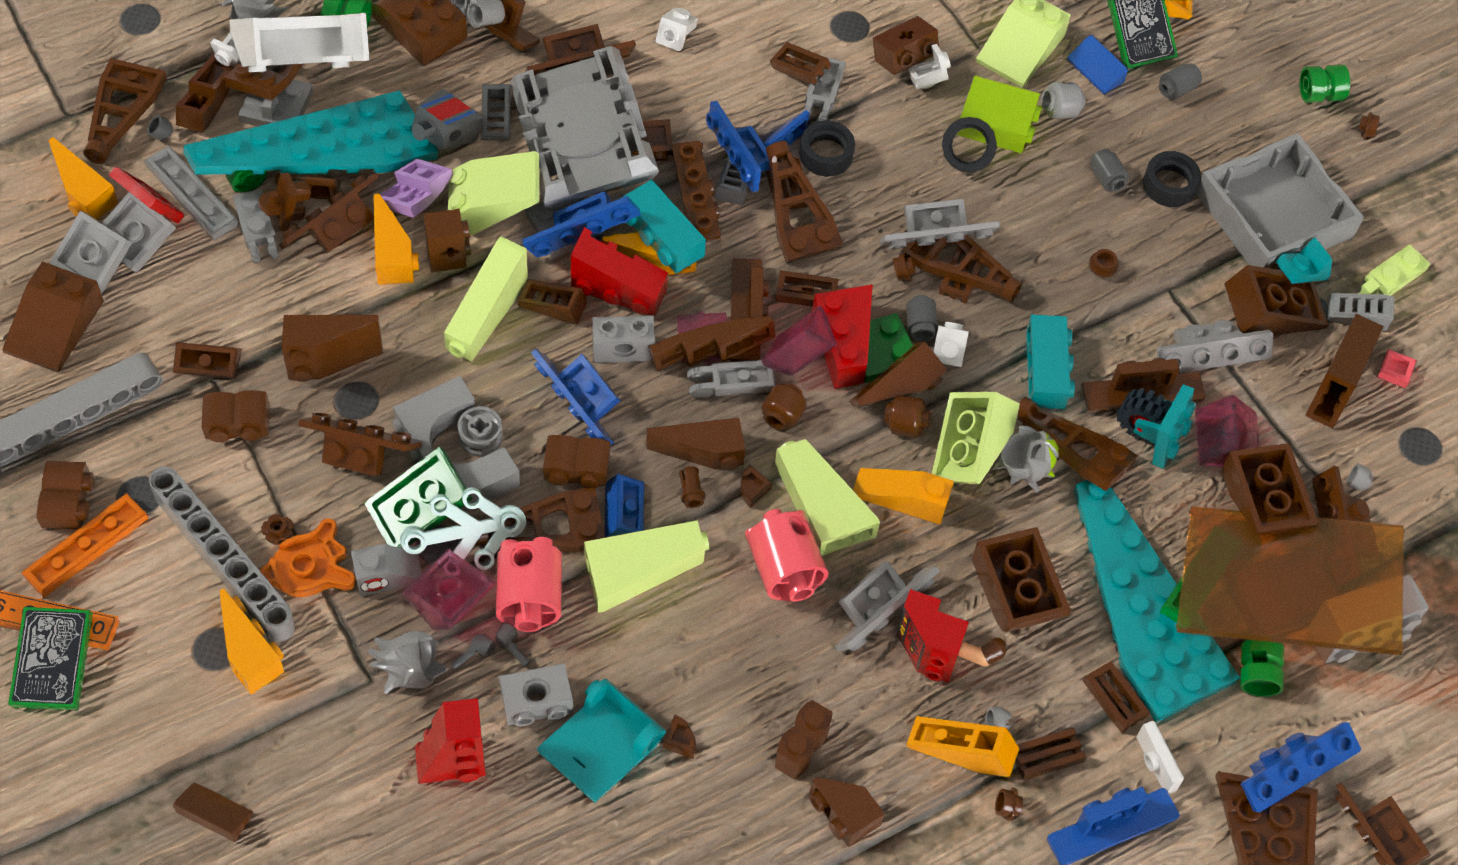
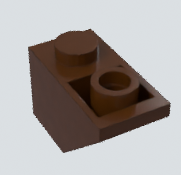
[809,777,885,847]

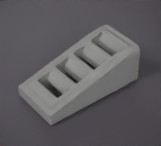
[1328,293,1394,331]

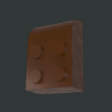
[372,0,468,66]
[972,527,1071,632]

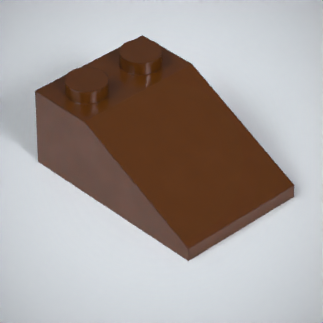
[2,262,104,373]
[1224,265,1329,336]
[281,315,383,382]
[1222,443,1318,536]

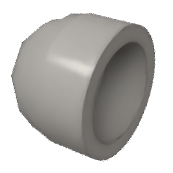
[1346,463,1374,491]
[985,707,1012,730]

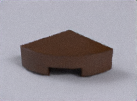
[740,464,772,508]
[662,715,696,759]

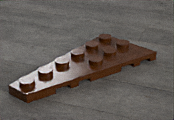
[1215,771,1318,865]

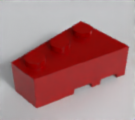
[571,227,668,317]
[812,284,873,389]
[415,698,486,784]

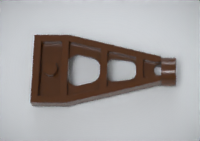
[83,58,167,164]
[224,63,304,100]
[765,141,843,264]
[901,235,1023,303]
[1017,396,1138,491]
[475,487,605,553]

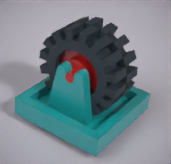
[1117,384,1196,469]

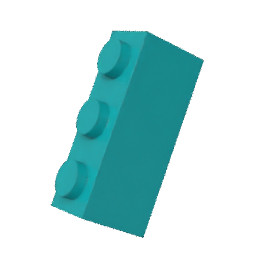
[623,180,706,274]
[1026,314,1075,409]

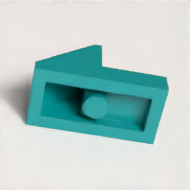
[1276,238,1332,284]

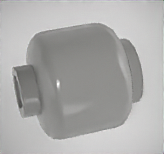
[1041,82,1085,119]

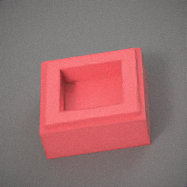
[1377,349,1417,388]

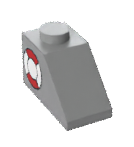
[351,544,424,597]

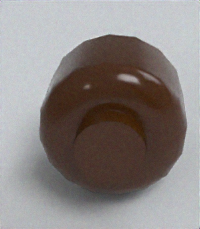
[761,384,807,430]
[884,396,932,438]

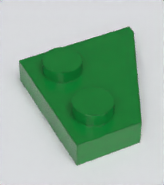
[864,313,913,383]

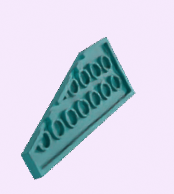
[183,90,439,175]
[1073,480,1240,723]

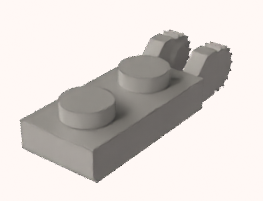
[804,57,846,122]
[233,189,279,263]
[687,360,776,399]

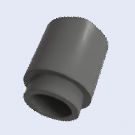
[1159,63,1202,100]
[1090,149,1130,192]
[906,295,938,342]

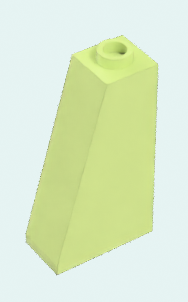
[444,236,528,362]
[775,439,880,556]
[584,520,709,613]

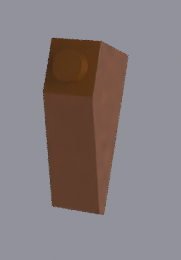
[849,342,947,406]
[646,418,745,469]

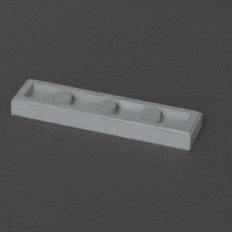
[144,146,239,241]

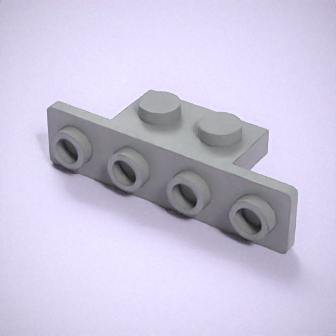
[880,199,1000,249]
[1157,320,1273,373]
[835,561,940,652]

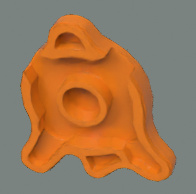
[260,518,356,597]

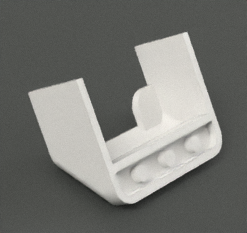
[229,13,369,72]

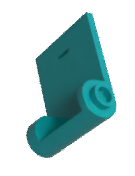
[537,678,666,803]

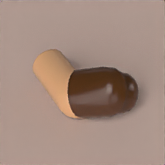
[958,637,1007,667]

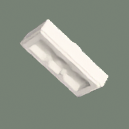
[1136,721,1184,794]

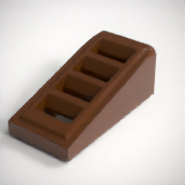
[517,279,587,324]

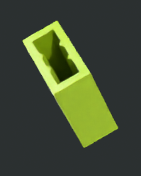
[957,76,1042,154]

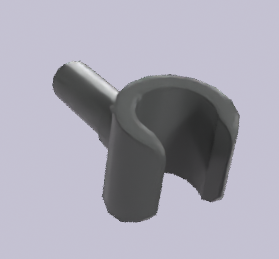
[495,623,530,667]
[450,633,495,669]

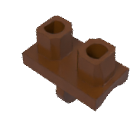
[258,173,311,231]

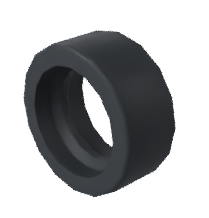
[942,117,997,173]
[799,120,855,177]
[1143,151,1201,207]

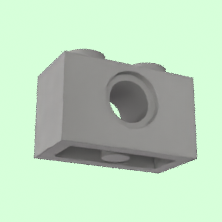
[592,316,655,363]
[499,663,573,726]

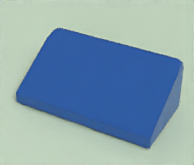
[1067,35,1128,95]
[763,110,809,148]
[604,474,644,538]

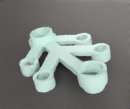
[400,487,526,577]

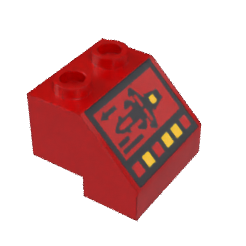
[897,589,969,683]

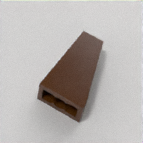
[1305,313,1384,429]

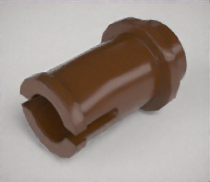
[679,466,706,508]

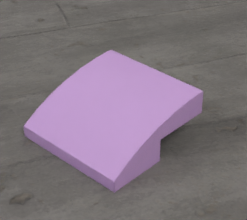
[380,159,453,218]

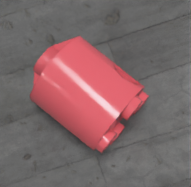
[745,509,829,601]
[496,537,562,632]

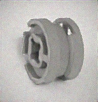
[458,406,503,457]

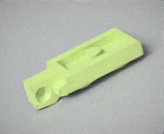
[1358,244,1430,296]

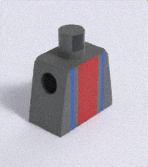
[412,89,484,149]

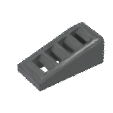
[481,84,512,140]
[715,155,749,206]

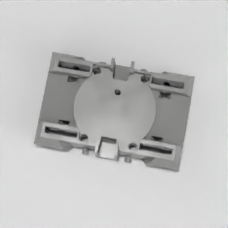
[510,46,659,209]

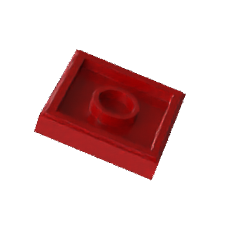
[109,167,184,224]

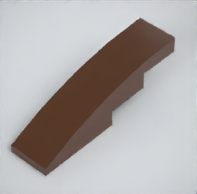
[648,316,776,372]

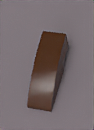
[176,53,234,133]

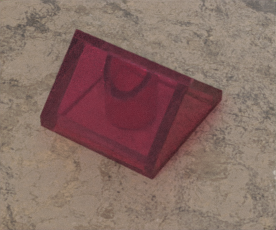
[762,305,837,377]
[1195,395,1260,466]
[402,549,495,630]

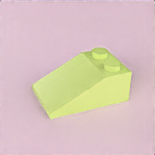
[975,0,1071,88]
[448,151,539,235]
[932,392,1020,484]

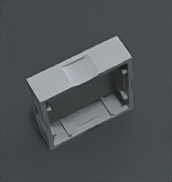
[1196,133,1364,270]

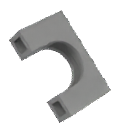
[391,376,520,512]

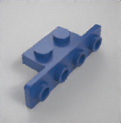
[706,101,770,192]
[523,191,641,258]
[531,348,621,446]
[1241,722,1361,812]
[1047,786,1180,865]

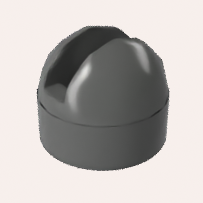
[147,115,173,141]

